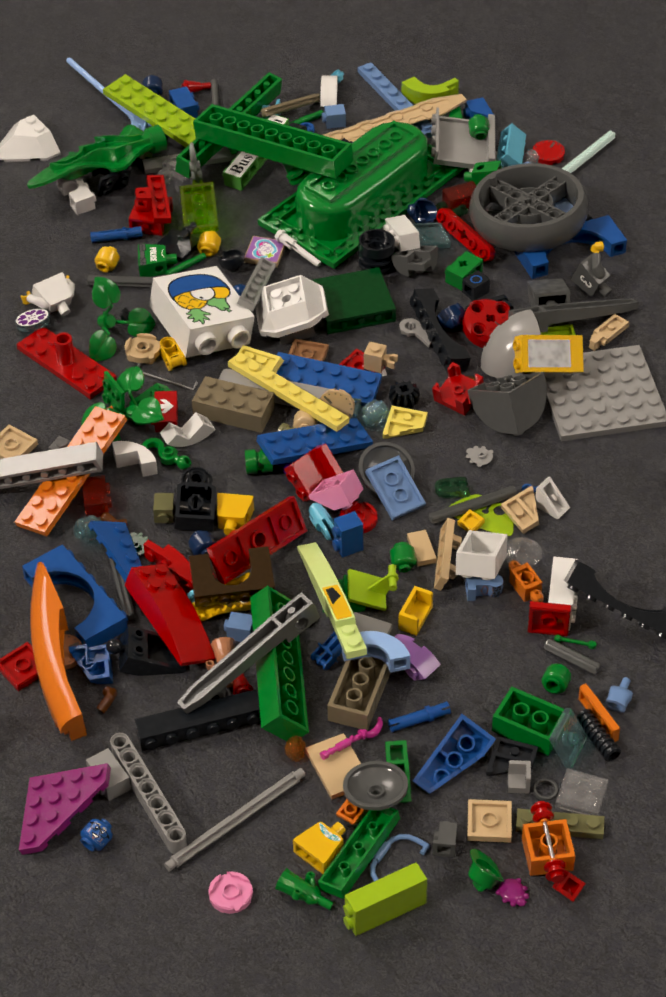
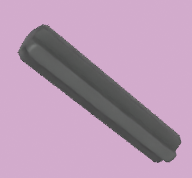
[544,639,600,674]

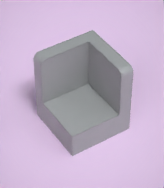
[508,760,531,794]

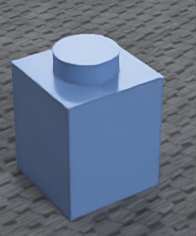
[322,104,346,129]
[224,612,253,642]

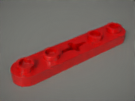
[436,208,495,262]

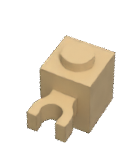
[364,342,398,373]

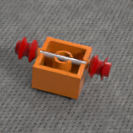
[522,801,575,883]

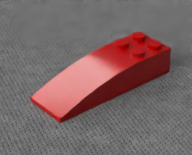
[124,564,216,666]

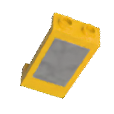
[513,335,584,373]

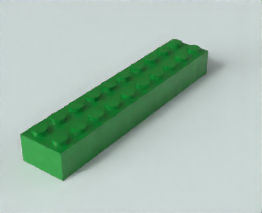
[193,104,353,179]

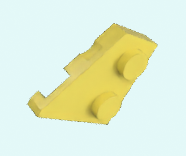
[382,406,428,439]

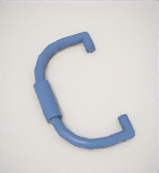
[370,834,430,881]

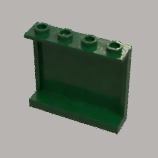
[312,267,396,335]

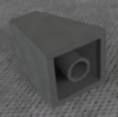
[527,278,571,327]

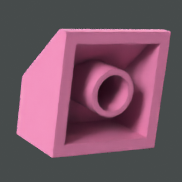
[309,469,363,510]

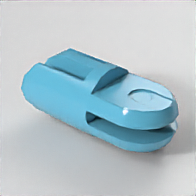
[308,503,334,540]

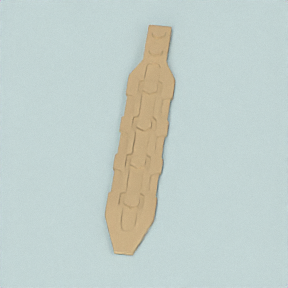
[323,94,467,142]

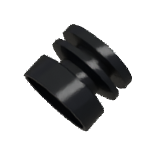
[358,229,395,274]

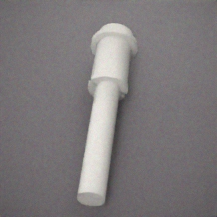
[275,229,321,267]

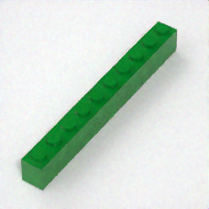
[175,72,282,179]

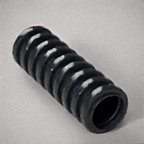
[576,709,621,762]

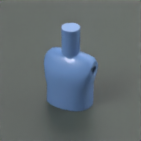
[605,677,633,712]

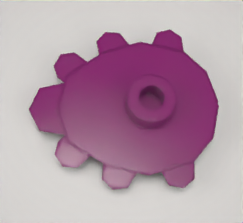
[496,878,529,907]

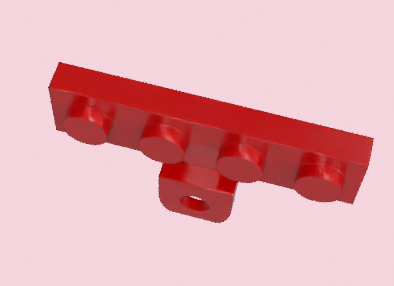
[134,175,171,224]

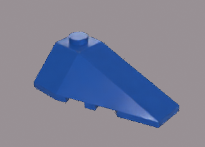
[412,714,496,794]

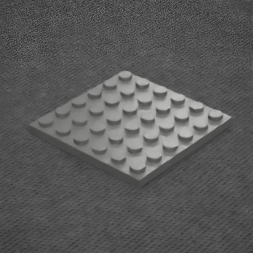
[545,345,666,441]

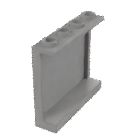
[431,108,495,169]

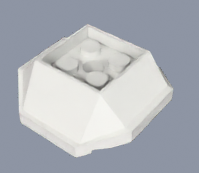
[255,275,329,338]

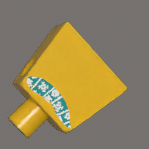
[293,822,346,874]

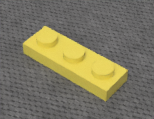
[237,345,284,373]

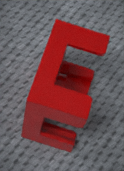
[432,362,484,416]

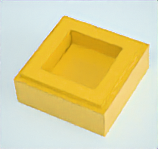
[457,509,485,532]

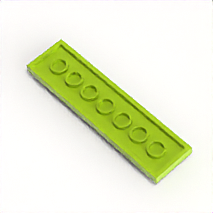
[103,74,196,147]

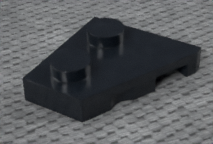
[486,736,538,776]

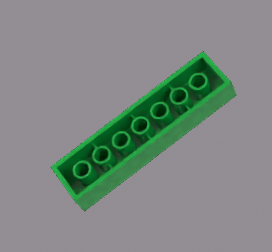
[250,586,309,744]

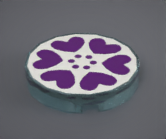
[15,308,51,332]

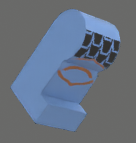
[465,574,503,601]

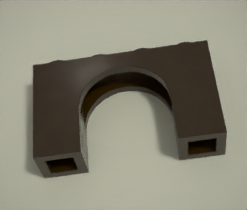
[189,546,275,607]

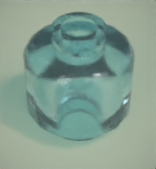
[361,399,389,427]
[73,515,101,543]

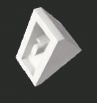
[535,477,570,519]

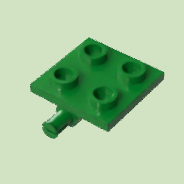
[102,368,129,414]

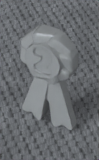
[399,318,432,347]

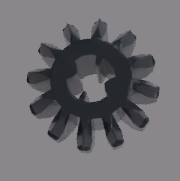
[389,380,420,409]

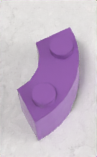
[395,634,441,680]

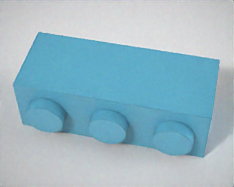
[496,123,526,168]

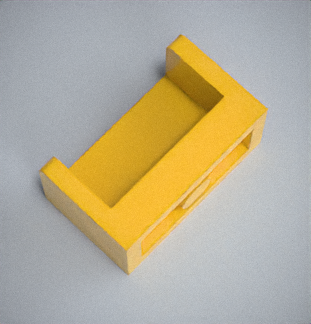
[398,586,433,636]

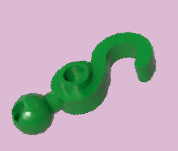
[142,438,191,470]

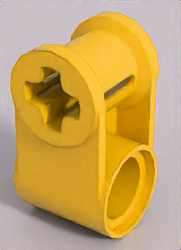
[160,337,187,371]

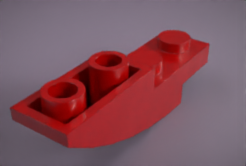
[143,539,193,594]

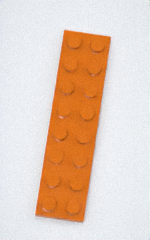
[15,406,127,536]

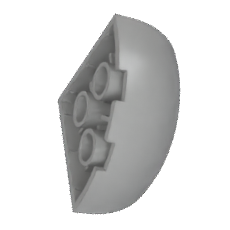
[481,309,541,378]

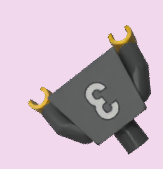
[571,242,612,297]

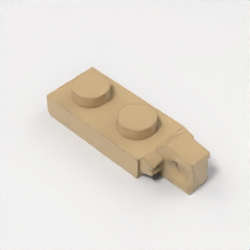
[589,314,629,351]

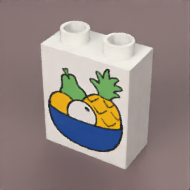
[149,266,255,358]

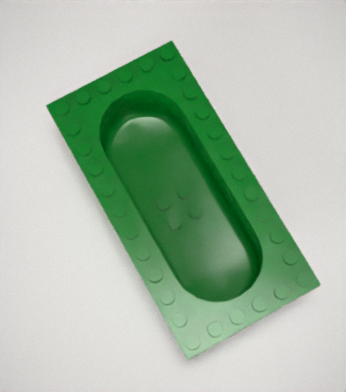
[258,121,465,269]

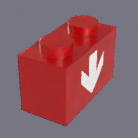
[151,391,178,432]

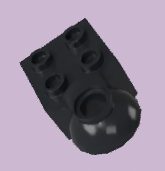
[174,467,216,532]

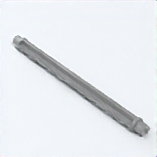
[164,768,306,871]

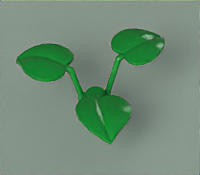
[89,277,155,362]
[81,366,164,426]

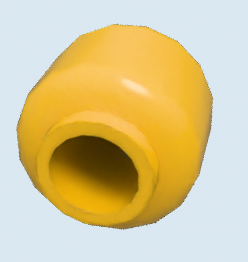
[197,231,222,257]
[95,246,120,272]

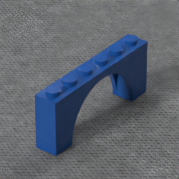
[515,215,627,279]
[22,544,128,647]

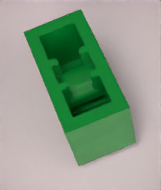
[445,251,483,291]

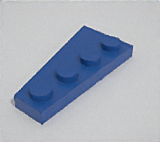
[88,521,142,582]

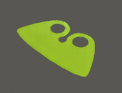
[450,494,514,536]

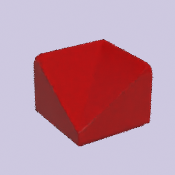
[552,871,586,902]

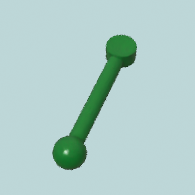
[554,634,596,649]

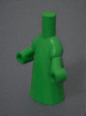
[275,868,334,910]

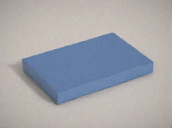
[365,455,426,520]

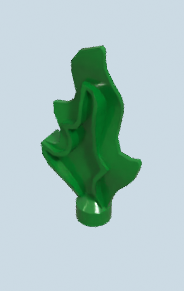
[27,125,167,189]

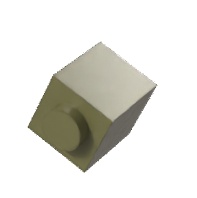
[153,493,175,523]

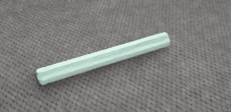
[562,130,616,173]

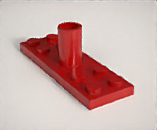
[16,326,117,400]
[206,496,307,584]

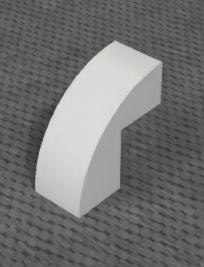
[320,75,338,107]
[160,412,216,447]
[112,441,158,477]

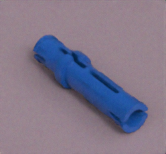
[90,226,142,243]
[388,701,451,733]

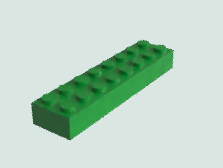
[318,807,400,899]

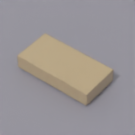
[407,530,437,566]

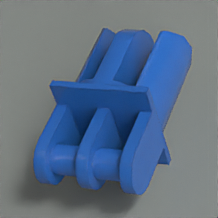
[310,631,342,671]

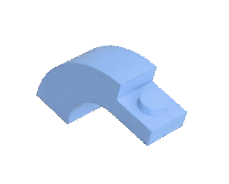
[342,631,410,673]

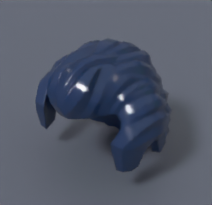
[407,197,438,225]
[436,303,465,330]

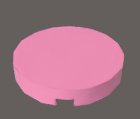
[208,871,253,914]

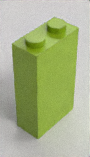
[343,862,427,936]

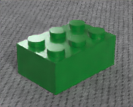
[492,686,568,756]

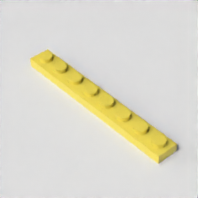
[228,352,349,432]

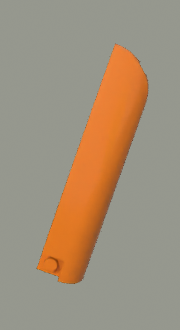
[30,562,87,741]

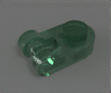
[435,477,470,498]

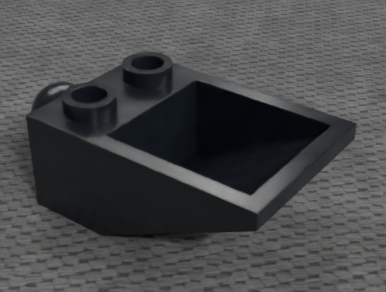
[106,625,186,676]

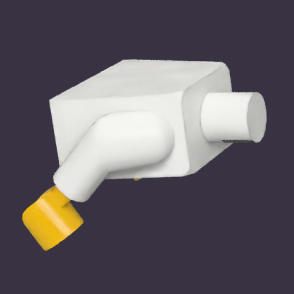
[21,272,75,317]

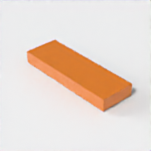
[578,684,620,742]

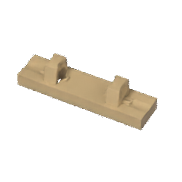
[434,518,462,591]

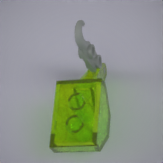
[180,142,219,234]

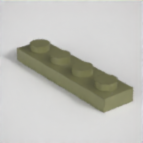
[516,808,604,839]

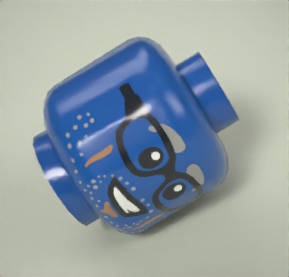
[80,818,113,852]

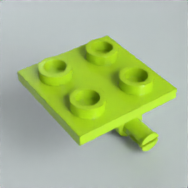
[348,564,399,611]

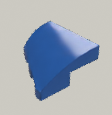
[69,644,113,684]

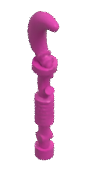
[320,717,383,760]

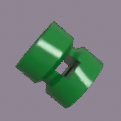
[245,449,273,474]

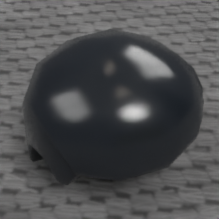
[217,249,245,271]

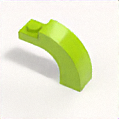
[401,77,459,104]

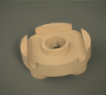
[125,333,161,364]

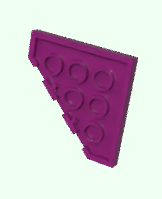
[19,763,111,855]

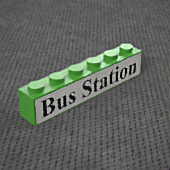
[223,115,289,191]

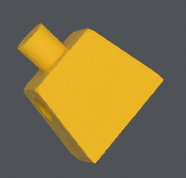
[217,493,254,535]

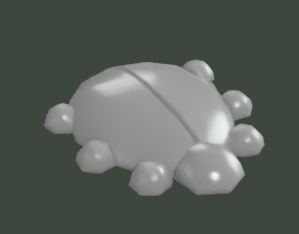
[466,446,494,467]

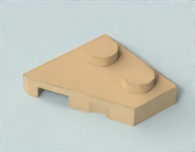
[501,486,539,534]

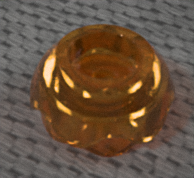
[285,735,306,762]

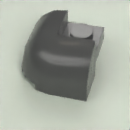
[391,245,438,277]

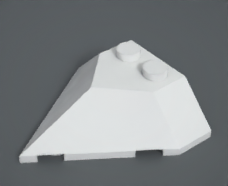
[0,115,61,162]

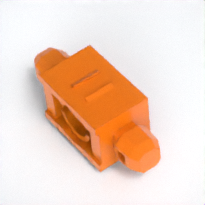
[508,560,544,602]

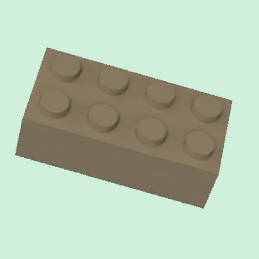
[192,376,275,433]
[328,657,390,730]

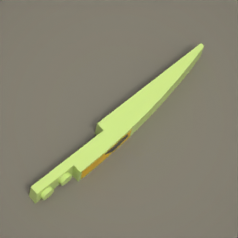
[297,542,367,659]

